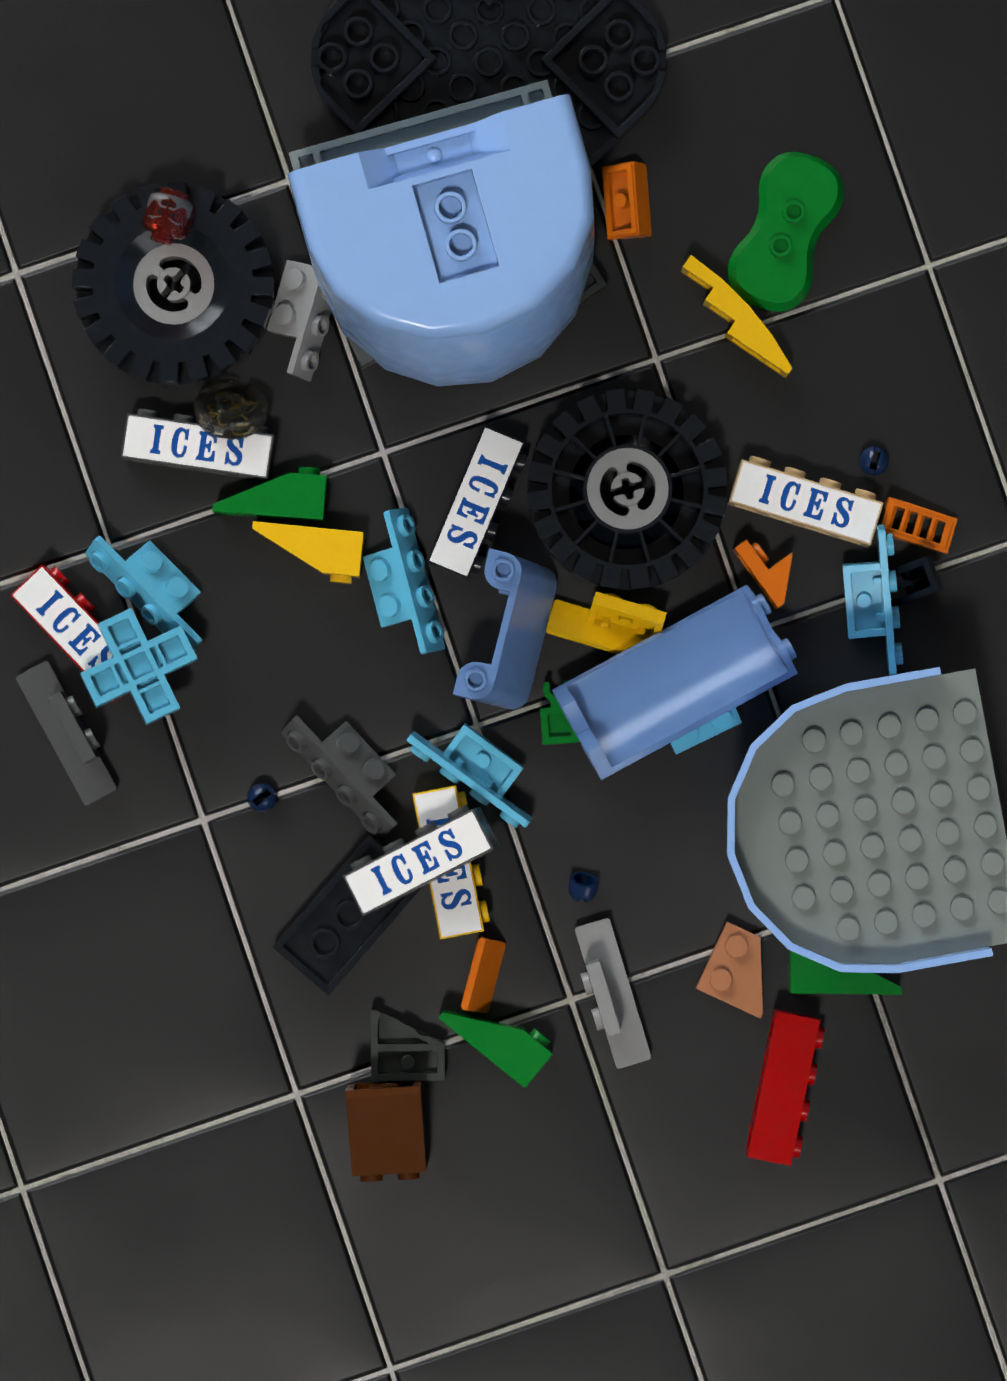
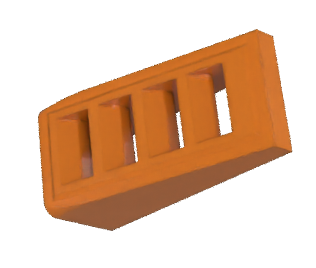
[876,497,958,554]

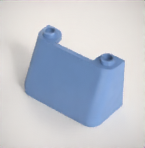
[453,548,557,709]

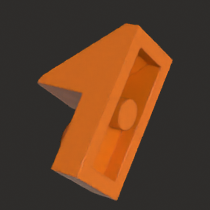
[732,539,793,610]

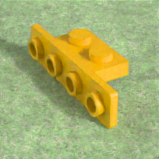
[545,591,667,654]

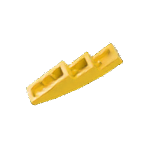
[681,255,792,378]

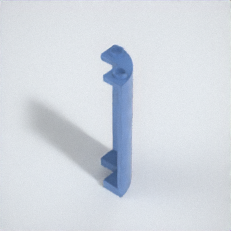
[552,585,798,780]

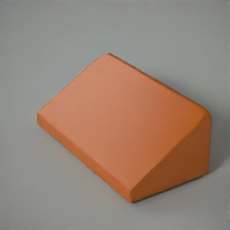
[602,161,652,240]
[461,936,506,1013]

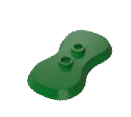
[728,152,844,312]

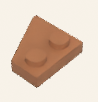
[696,921,763,1019]

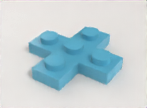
[80,608,198,725]

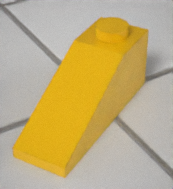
[252,521,365,584]

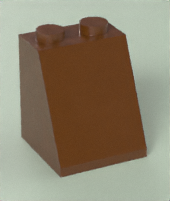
[345,1081,427,1182]

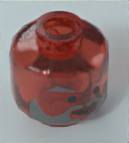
[142,187,195,246]

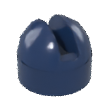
[858,446,889,476]
[247,783,277,812]
[568,872,599,903]

